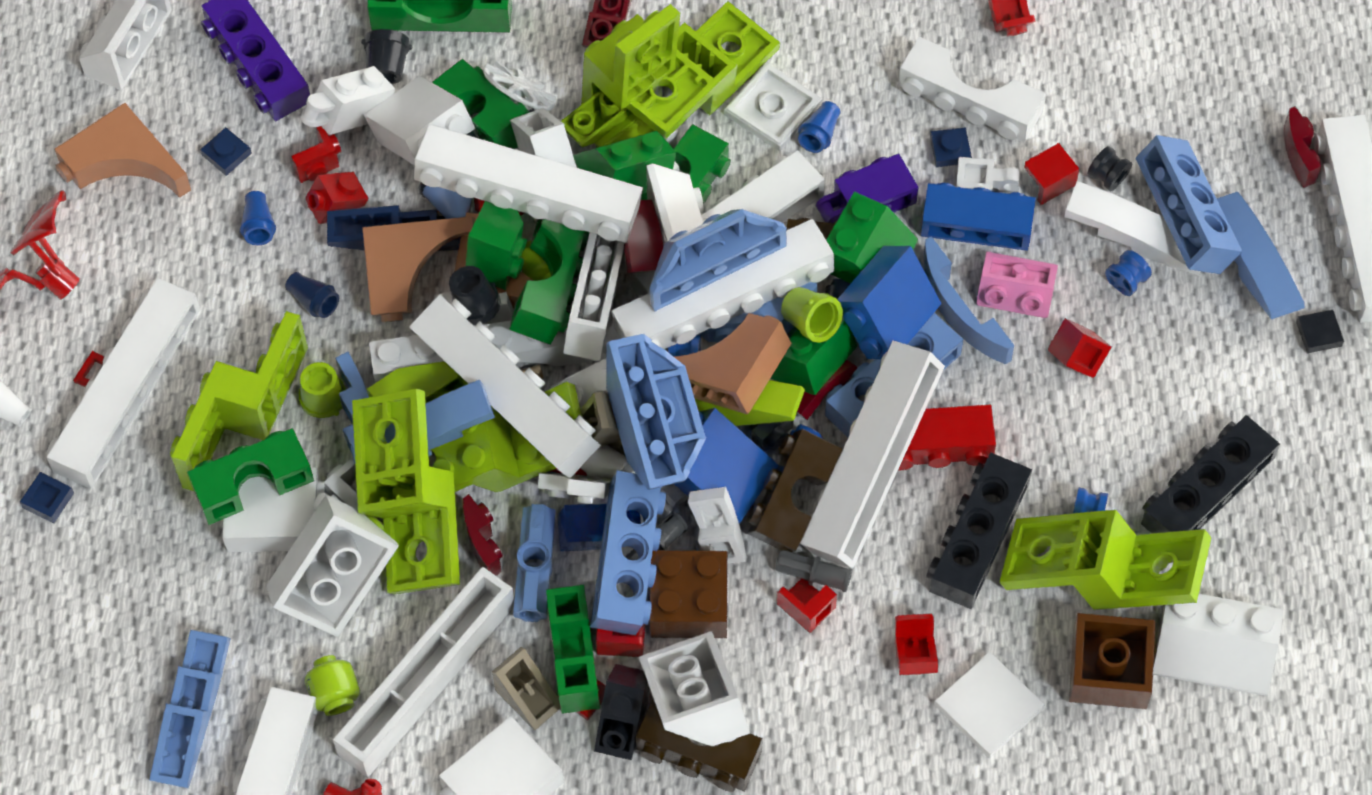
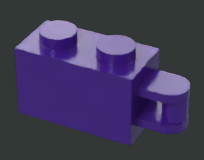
[815,153,918,223]

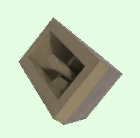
[580,392,621,447]
[492,647,561,730]

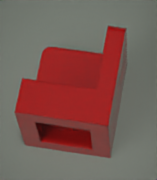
[1024,143,1079,205]
[1048,318,1112,379]
[777,579,837,633]
[596,624,646,657]

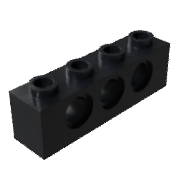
[1141,415,1280,534]
[926,452,1032,610]

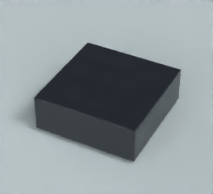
[1296,310,1344,353]

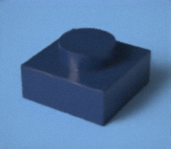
[200,127,252,176]
[930,127,972,168]
[20,472,74,523]

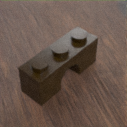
[747,429,842,552]
[636,698,763,792]

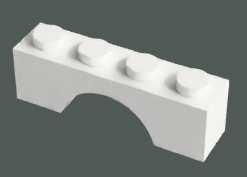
[898,37,1046,143]

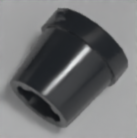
[361,29,412,84]
[449,266,501,325]

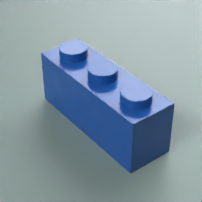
[921,183,1036,251]

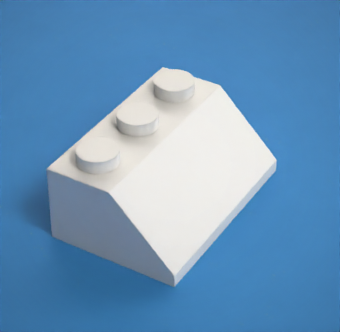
[79,0,172,90]
[646,164,707,244]
[266,495,398,637]
[1153,594,1284,696]
[639,631,750,746]

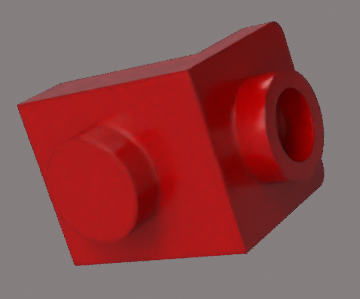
[988,0,1036,37]
[291,126,342,183]
[306,171,369,224]
[895,613,938,675]

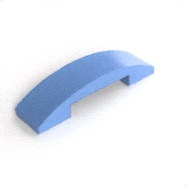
[923,236,1014,364]

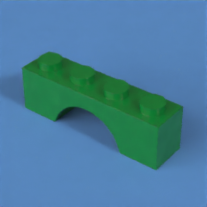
[367,0,512,33]
[509,219,590,345]

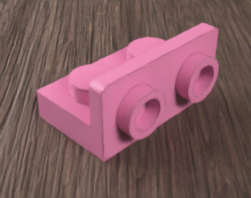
[976,252,1058,318]

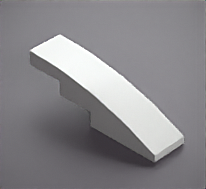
[1064,181,1201,276]

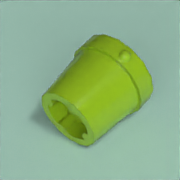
[781,287,843,343]
[299,362,346,418]

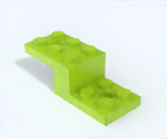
[626,1,780,140]
[581,4,681,110]
[170,311,308,491]
[428,382,582,492]
[352,389,460,594]
[999,510,1212,610]

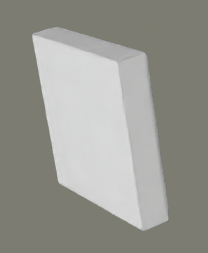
[724,62,823,151]
[934,652,1045,759]

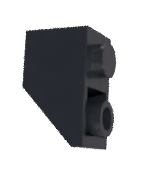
[594,664,650,760]

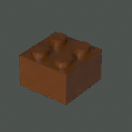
[650,551,728,638]
[1069,613,1155,709]

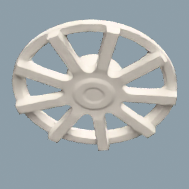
[483,61,556,111]

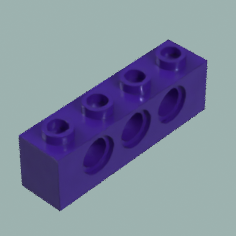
[201,0,310,122]

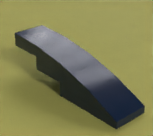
[327,205,475,251]

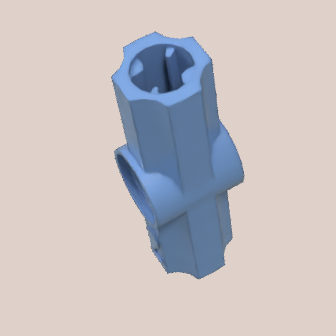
[513,504,556,622]

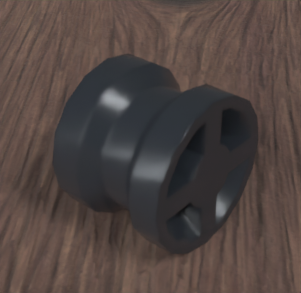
[1087,146,1132,192]

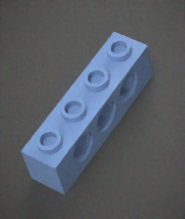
[1135,135,1243,274]
[825,313,964,437]
[590,470,666,635]

